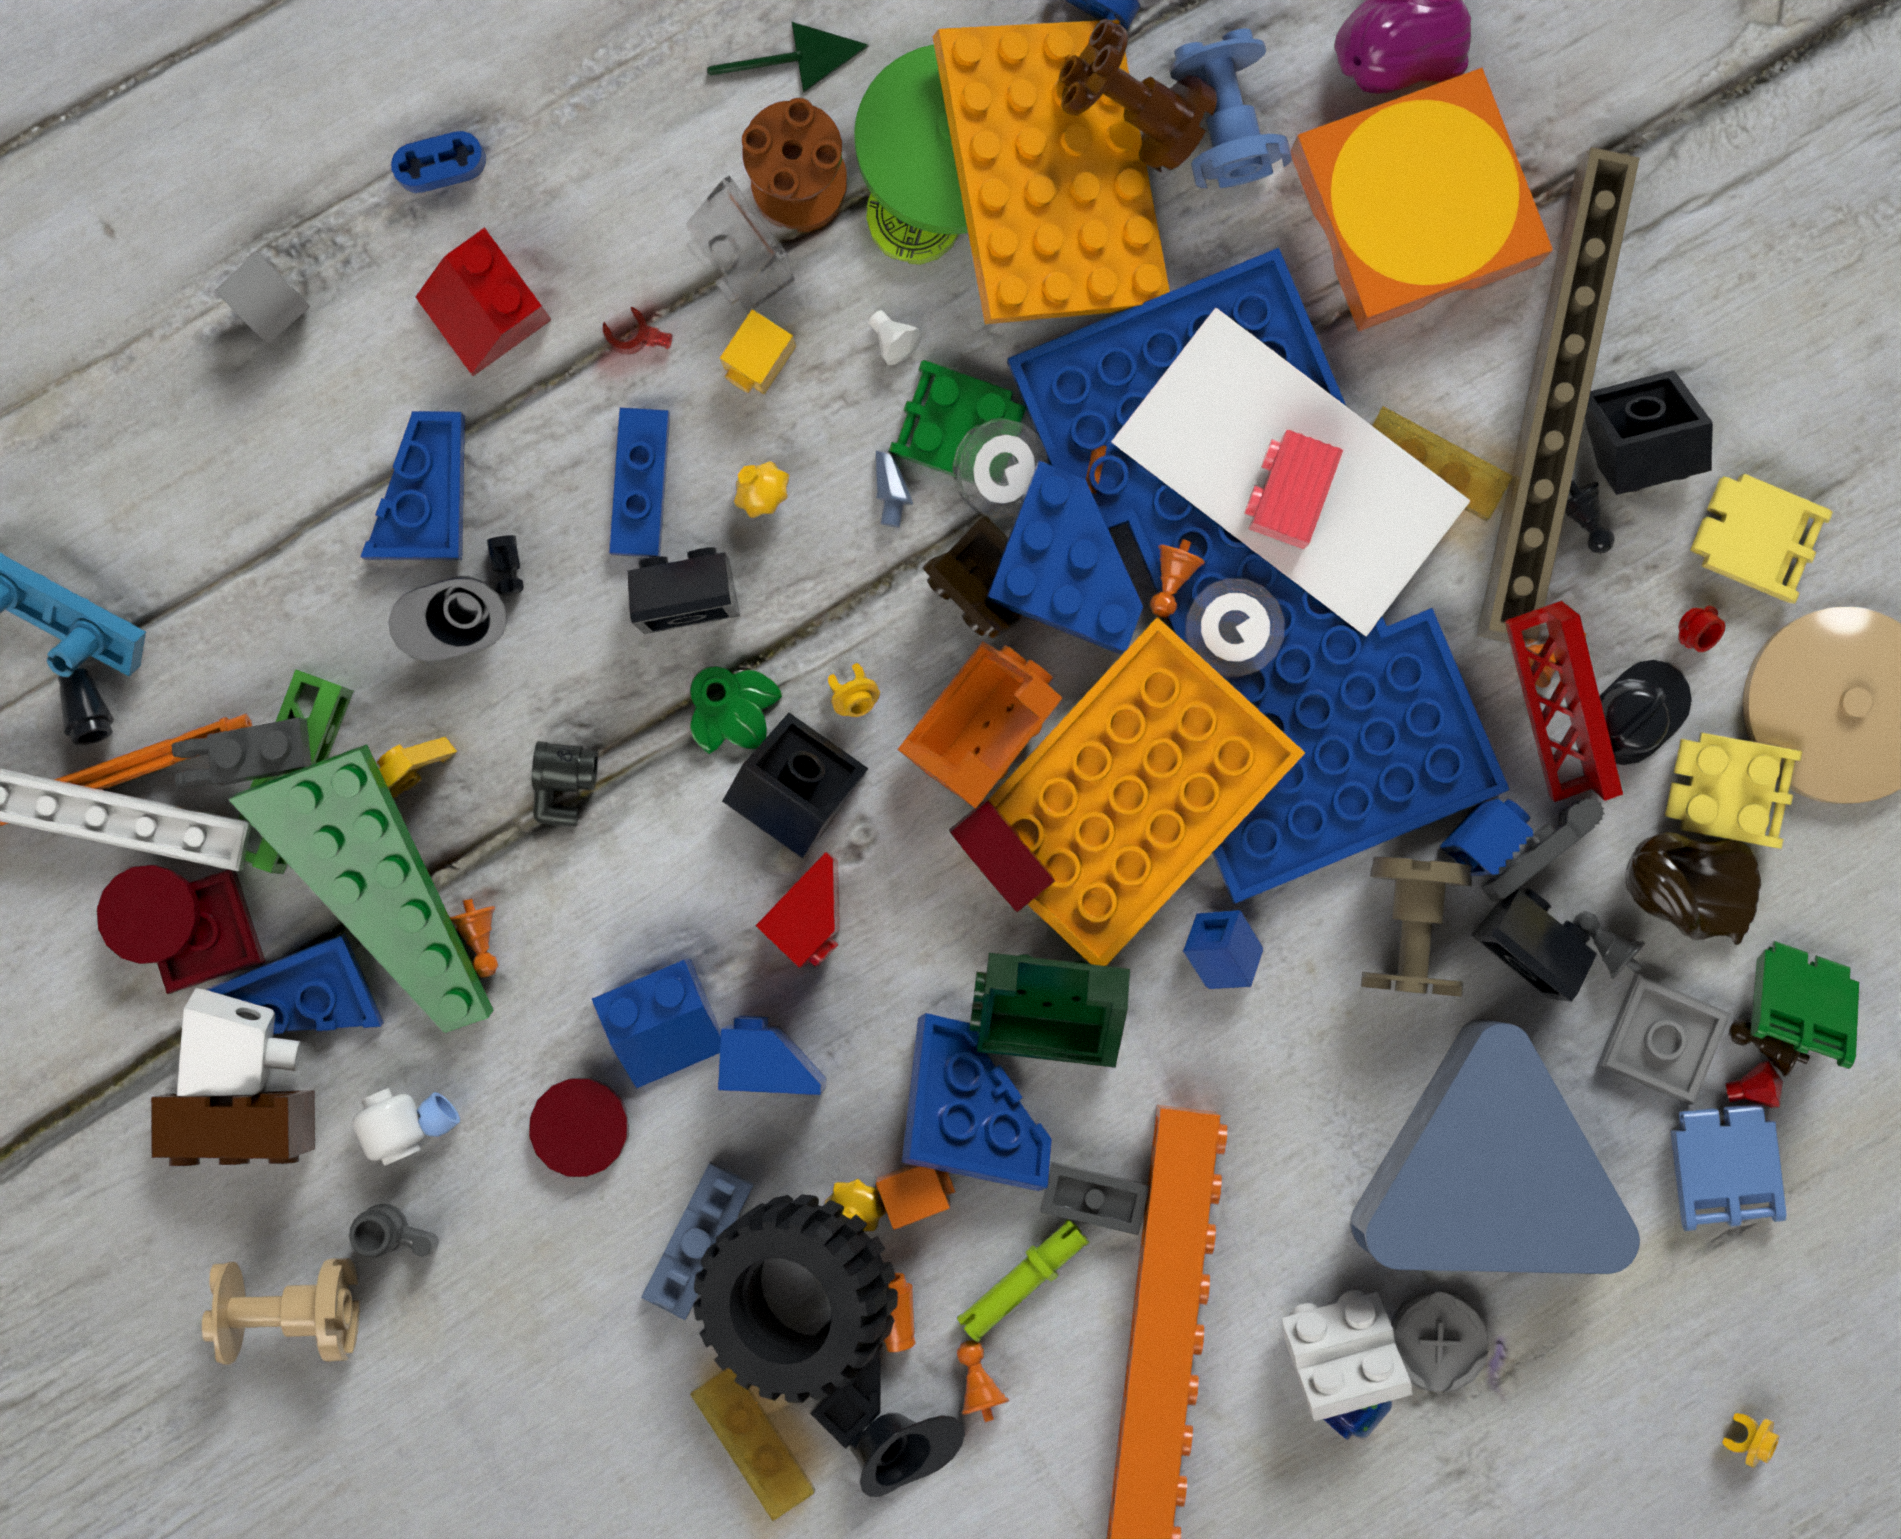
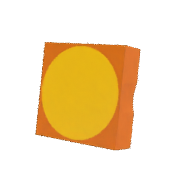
[1290,68,1553,332]

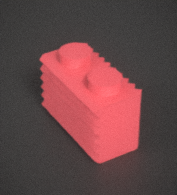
[1244,430,1343,549]

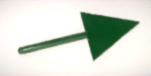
[707,21,869,93]

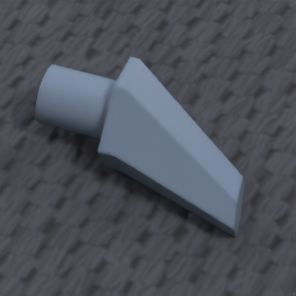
[876,451,913,528]

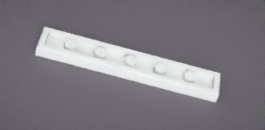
[0,769,252,871]

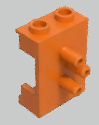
[897,641,1062,809]

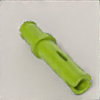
[957,1219,1090,1342]

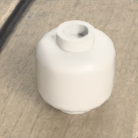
[352,1088,426,1166]

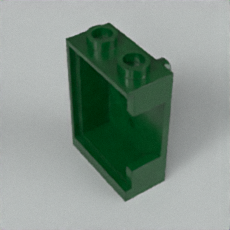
[969,952,1130,1068]

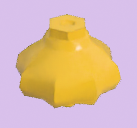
[734,461,789,518]
[825,1178,886,1231]

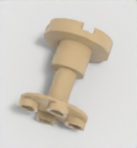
[202,1258,360,1365]

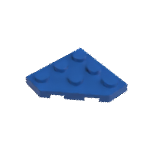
[985,461,1143,655]
[902,1013,1052,1191]

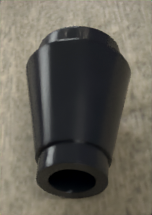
[58,668,114,745]

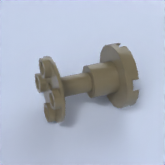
[1361,857,1472,997]

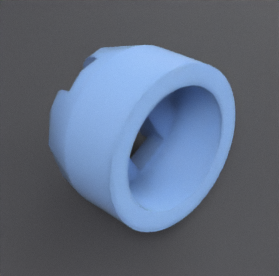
[417,1092,460,1137]

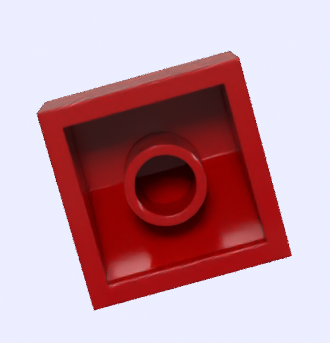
[415,227,552,376]
[755,852,840,968]

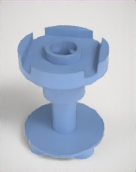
[1169,28,1292,189]

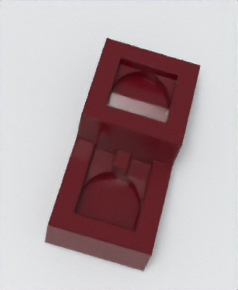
[949,798,1055,912]

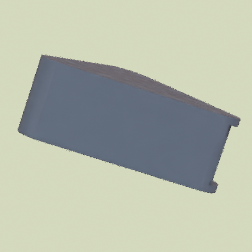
[1350,1019,1640,1274]

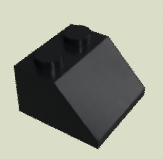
[1585,370,1713,495]
[627,547,740,634]
[722,712,869,858]
[1471,888,1597,1002]

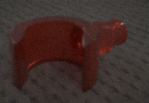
[603,306,673,355]

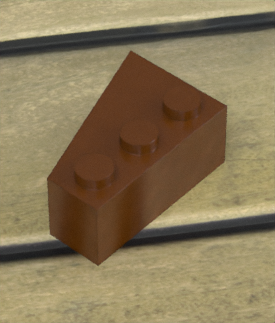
[151,1090,315,1166]

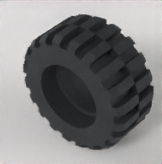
[693,1194,898,1403]

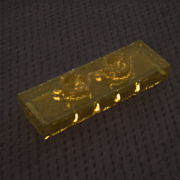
[1372,406,1513,521]
[690,1368,816,1521]

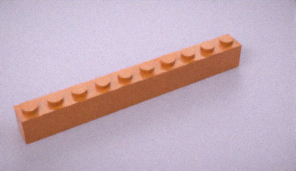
[1106,1104,1227,1539]

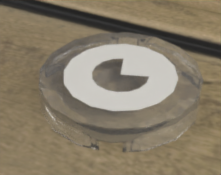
[953,418,1048,518]
[1185,578,1285,678]

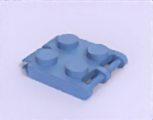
[1670,1104,1787,1231]

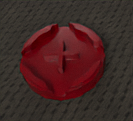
[97,865,200,964]
[529,1078,629,1177]

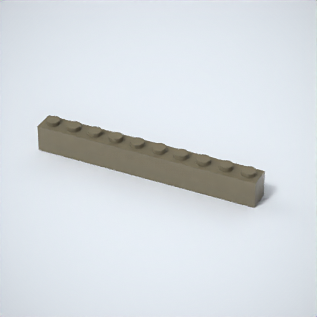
[1476,147,1640,646]

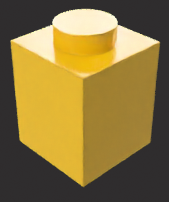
[719,309,796,395]

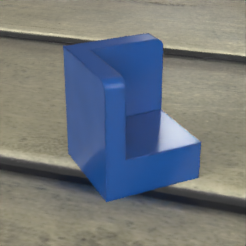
[1183,910,1263,989]

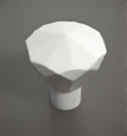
[868,310,922,365]

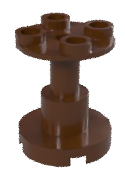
[1059,19,1217,172]

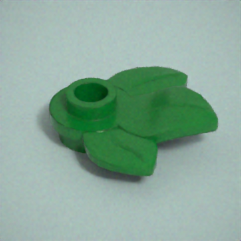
[690,666,782,754]

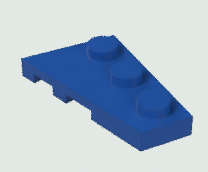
[360,411,465,561]
[206,933,384,1034]

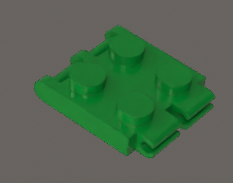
[888,360,1026,485]
[1751,941,1860,1069]

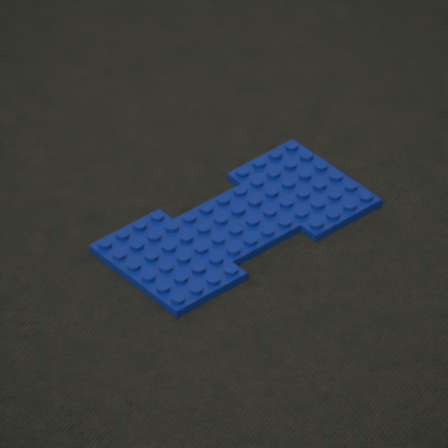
[1007,248,1510,904]

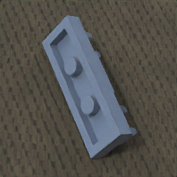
[641,1162,755,1320]

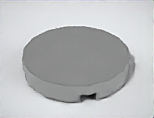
[1391,1290,1489,1392]

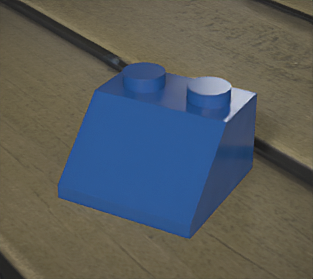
[592,958,721,1089]
[718,1015,827,1095]

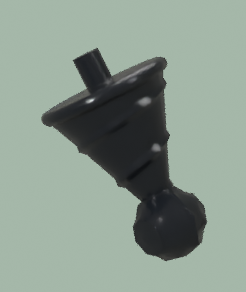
[1565,480,1615,554]

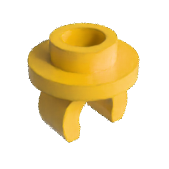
[828,663,880,717]
[1722,1413,1780,1468]

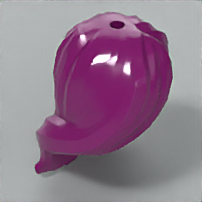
[1334,0,1471,94]

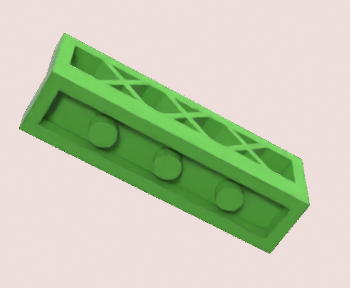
[238,669,354,874]

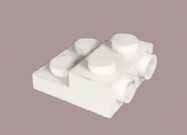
[1281,1290,1413,1422]

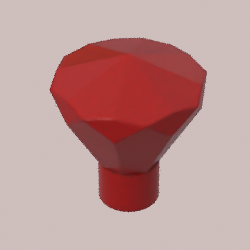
[1725,1060,1783,1108]

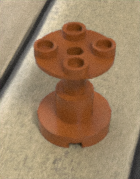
[742,98,848,232]

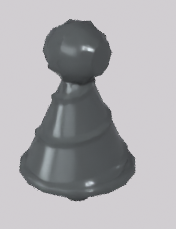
[1573,911,1645,979]

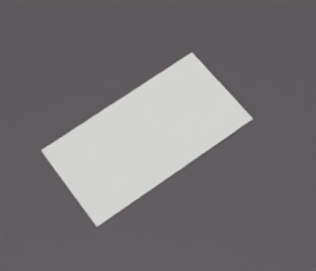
[1111,308,1470,636]

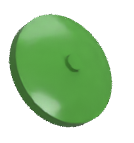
[854,44,968,234]

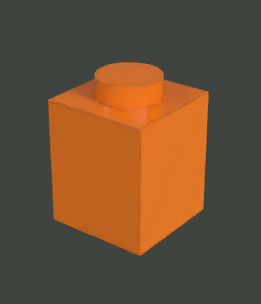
[876,1165,956,1230]

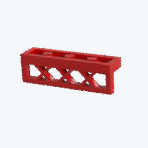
[1505,601,1623,802]

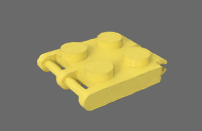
[1690,474,1833,604]
[1665,732,1803,849]

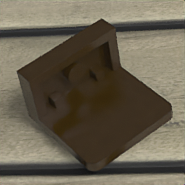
[923,516,1024,638]

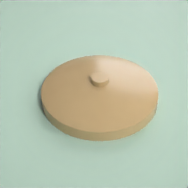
[1743,607,1901,804]

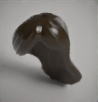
[1625,832,1761,945]

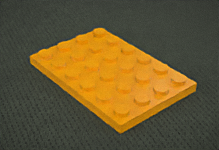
[932,20,1170,325]
[989,617,1305,966]

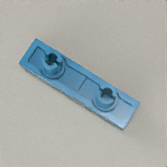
[0,553,146,677]

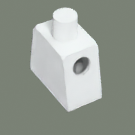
[177,988,301,1097]

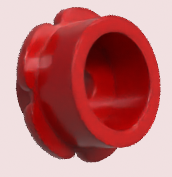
[1678,606,1726,652]

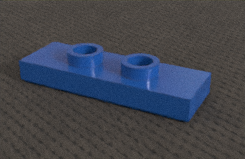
[609,407,670,558]

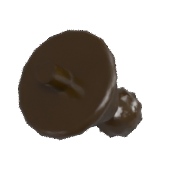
[1729,1018,1810,1077]

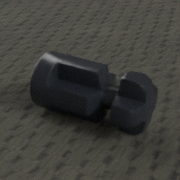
[487,535,524,595]

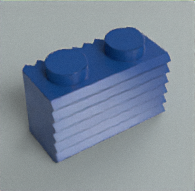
[1440,799,1533,876]

